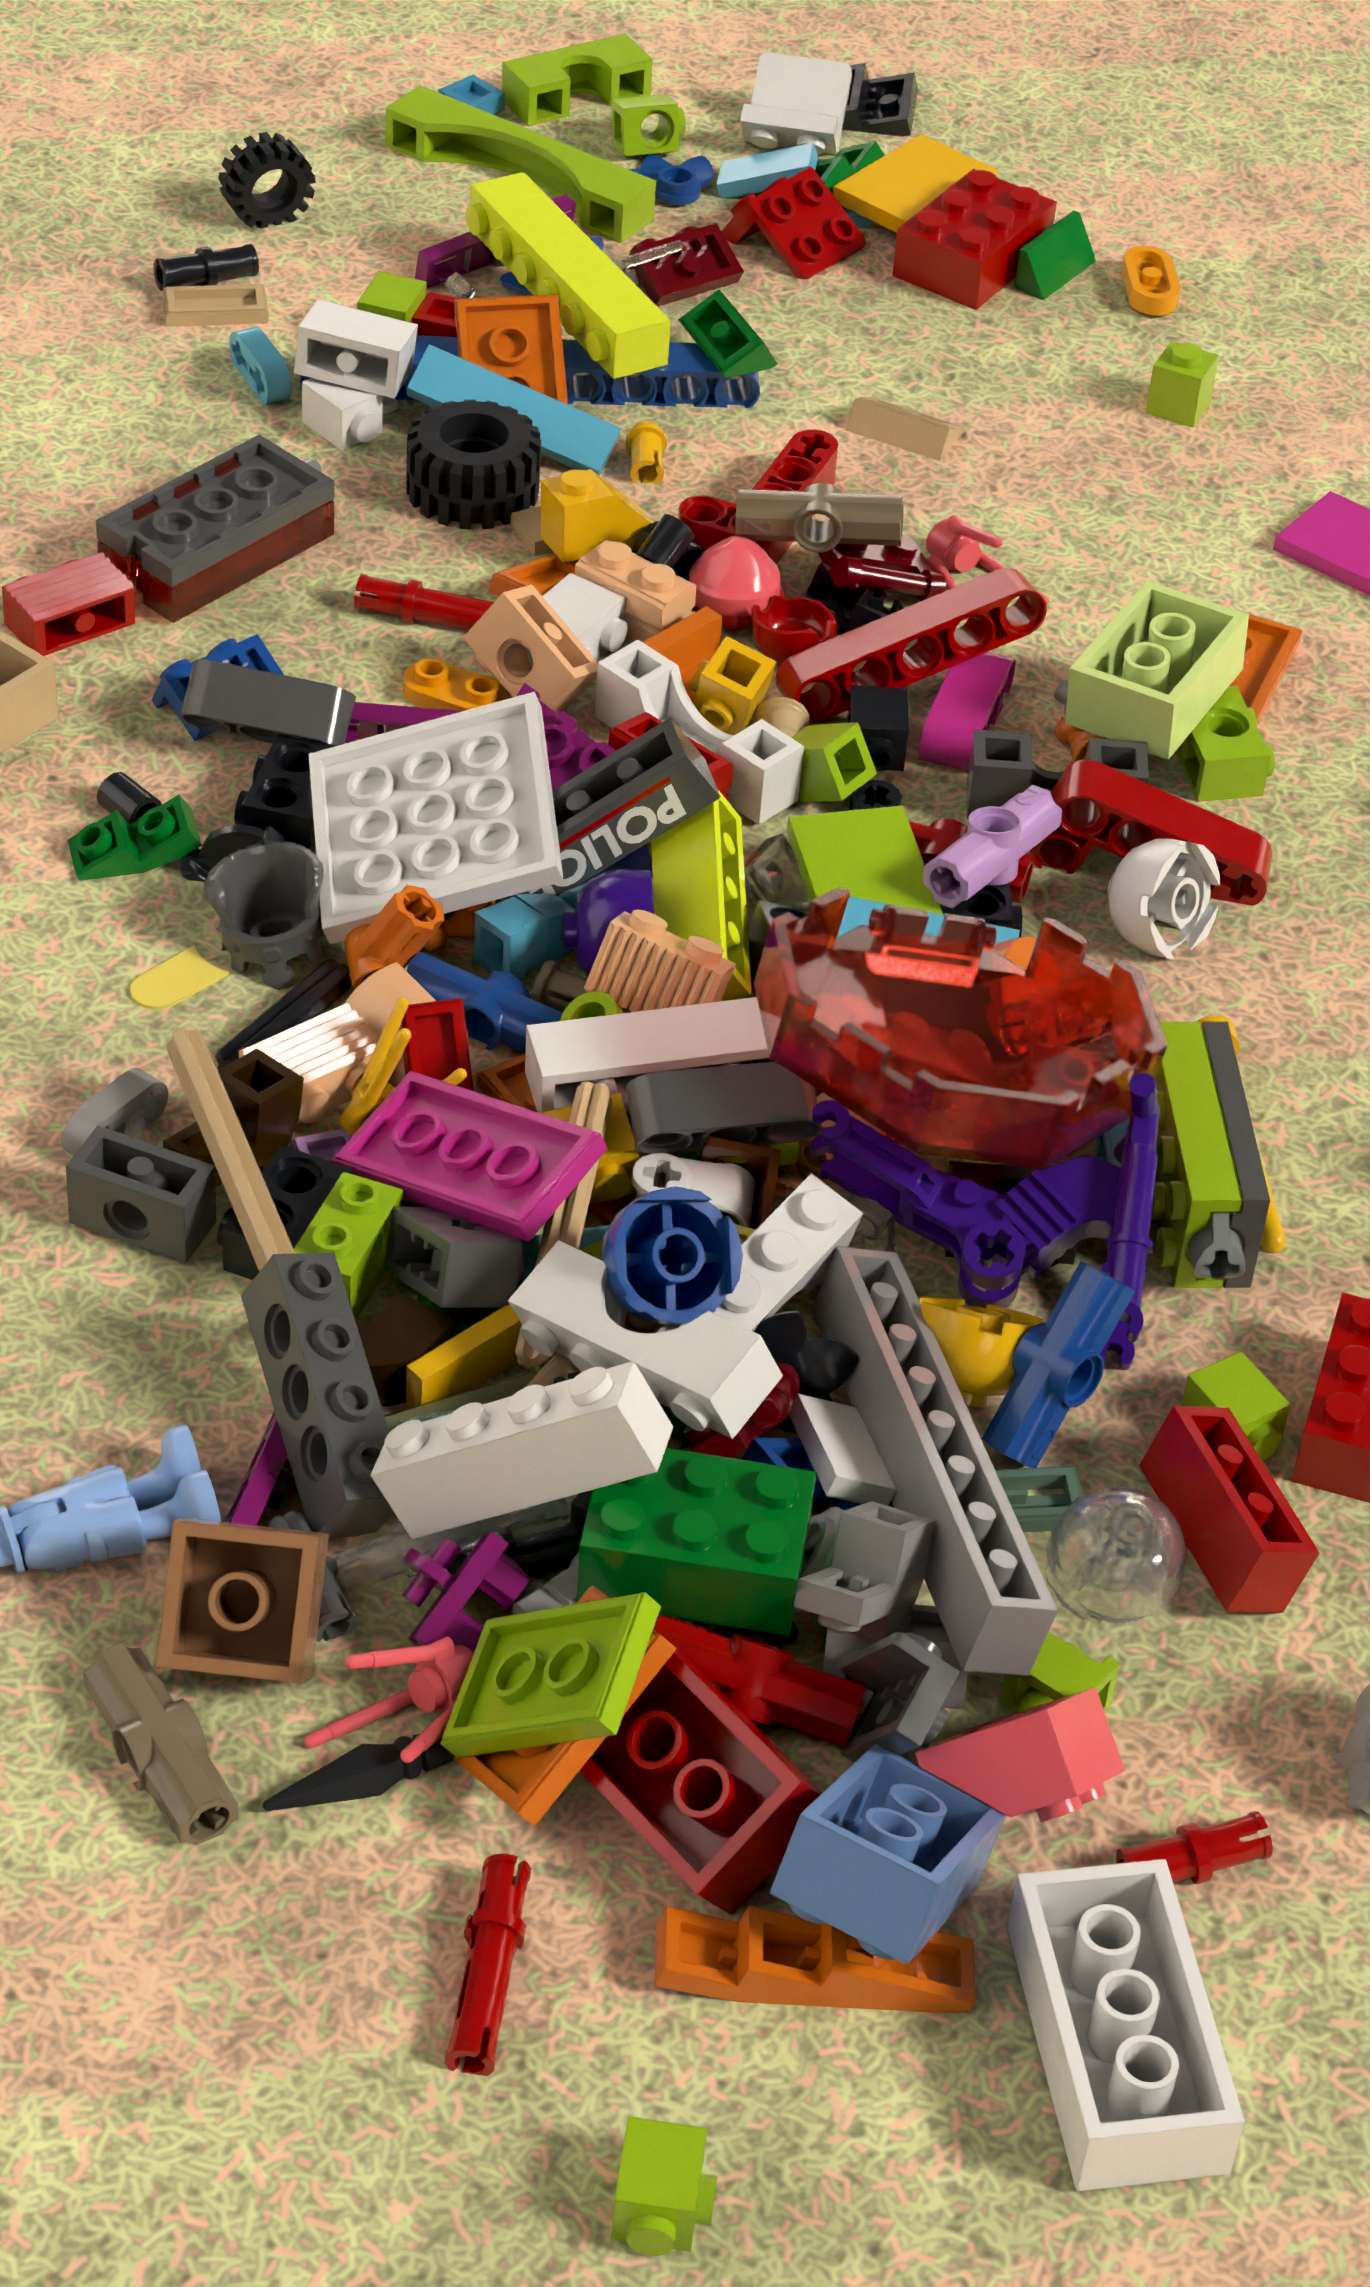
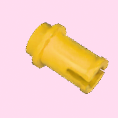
[625,421,667,484]

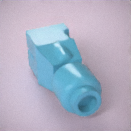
[473,882,587,981]

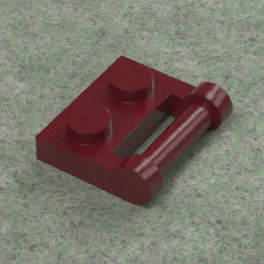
[818,534,946,602]

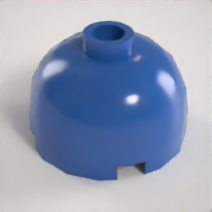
[600,1186,743,1326]

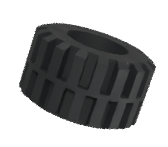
[406,400,541,530]

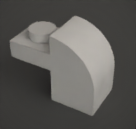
[793,1501,936,1640]

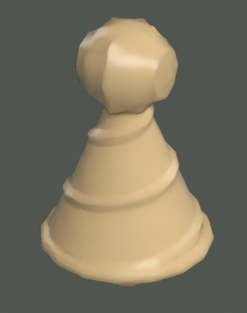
[754,697,810,737]

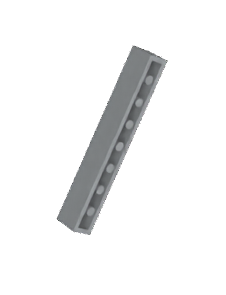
[812,1246,1058,1676]

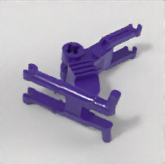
[810,1073,1160,1370]

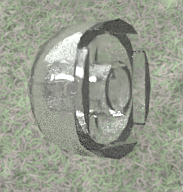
[1045,1486,1188,1627]

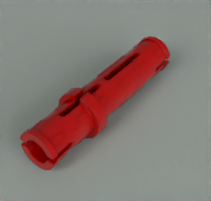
[354,573,494,630]
[445,1853,531,2076]

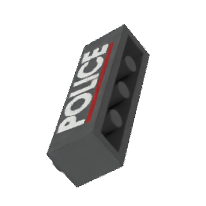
[498,717,721,902]

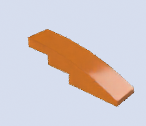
[654,1906,976,2013]

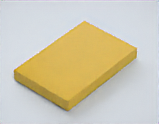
[833,134,997,233]

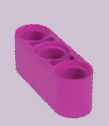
[918,652,1016,771]

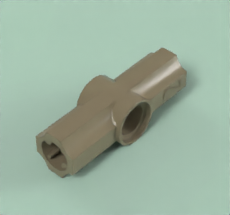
[735,482,904,553]
[83,1643,238,1845]

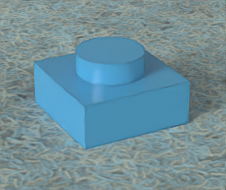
[439,75,505,115]

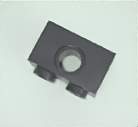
[66,1125,217,1263]

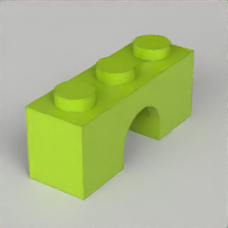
[502,33,653,126]

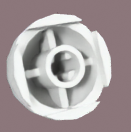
[1108,839,1220,959]

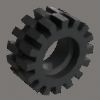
[218,132,316,229]

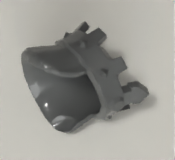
[203,841,327,990]

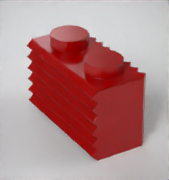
[2,552,135,656]

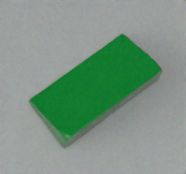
[1014,210,1096,300]
[678,289,778,379]

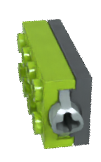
[1128,1022,1270,1288]

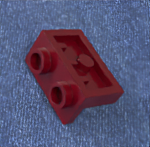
[622,223,744,307]

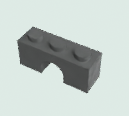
[966,730,1149,820]

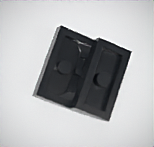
[842,63,918,137]

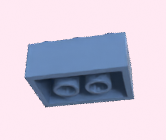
[769,1743,1006,1964]

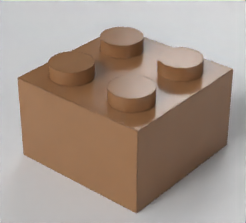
[156,1518,329,1684]

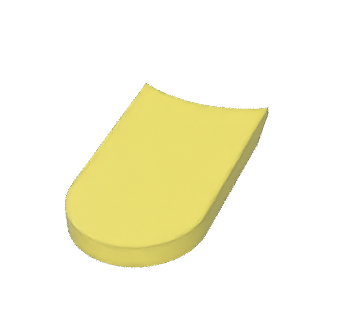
[130,945,229,1010]

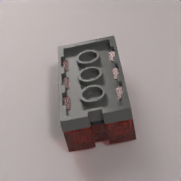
[96,435,334,623]

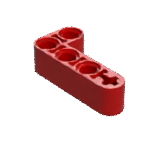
[678,429,839,565]
[1030,760,1272,906]

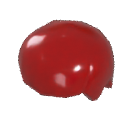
[751,595,837,665]

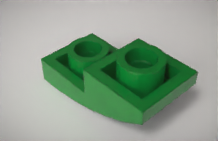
[67,795,202,881]

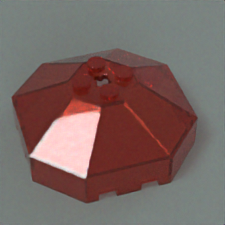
[754,888,1168,1170]

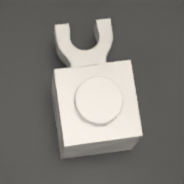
[302,378,397,450]

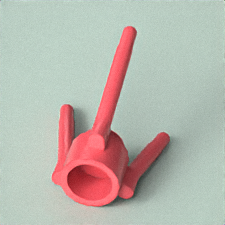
[926,515,1049,620]
[303,1636,474,1763]

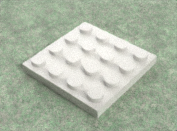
[309,691,564,944]

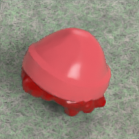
[688,536,785,632]

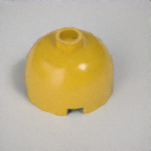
[919,1296,1046,1407]

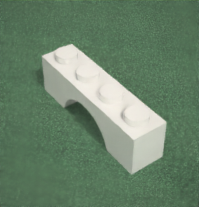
[595,640,804,825]
[656,1173,863,1333]
[508,1240,783,1439]

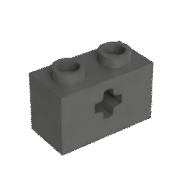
[385,1206,525,1308]

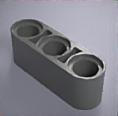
[180,659,356,746]
[626,1060,822,1155]

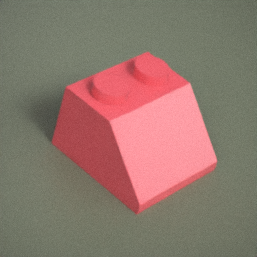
[915,1687,1125,1822]

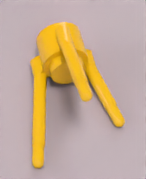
[340,997,467,1136]

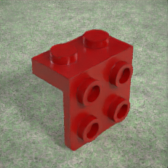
[721,166,866,279]

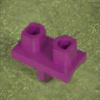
[402,1531,531,1653]

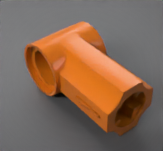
[344,884,444,991]

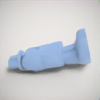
[0,1424,221,1573]

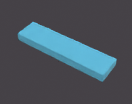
[407,344,621,476]

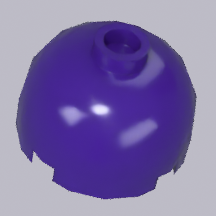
[563,869,654,977]

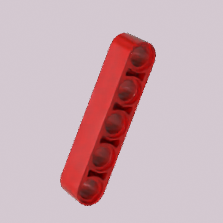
[776,567,1047,723]

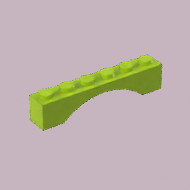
[385,85,656,243]

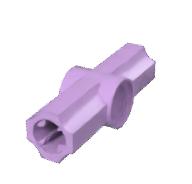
[923,785,1062,909]

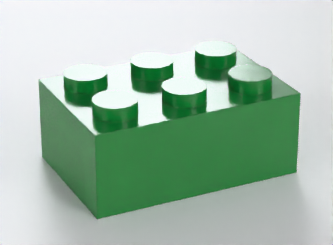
[576,1448,816,1636]

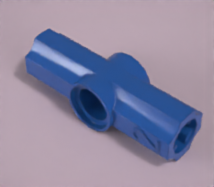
[407,952,563,1053]
[981,1261,1135,1468]

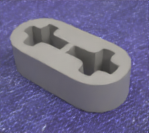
[62,1068,169,1156]

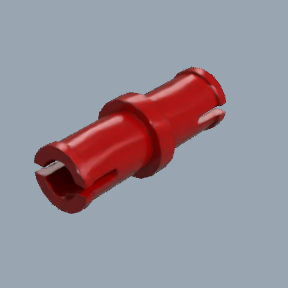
[1116,1811,1273,1884]

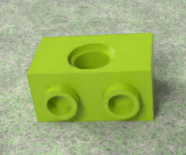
[1175,686,1274,802]
[294,1172,404,1318]

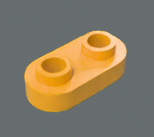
[1121,246,1181,316]
[403,658,510,711]

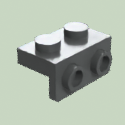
[840,1632,960,1763]

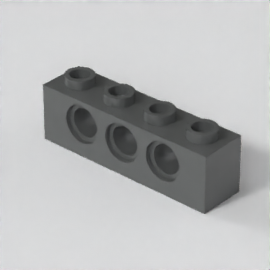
[241,1252,394,1538]

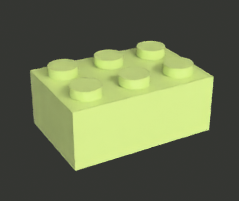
[1065,580,1249,760]

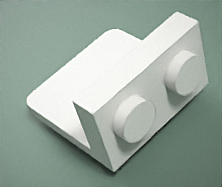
[740,52,852,155]

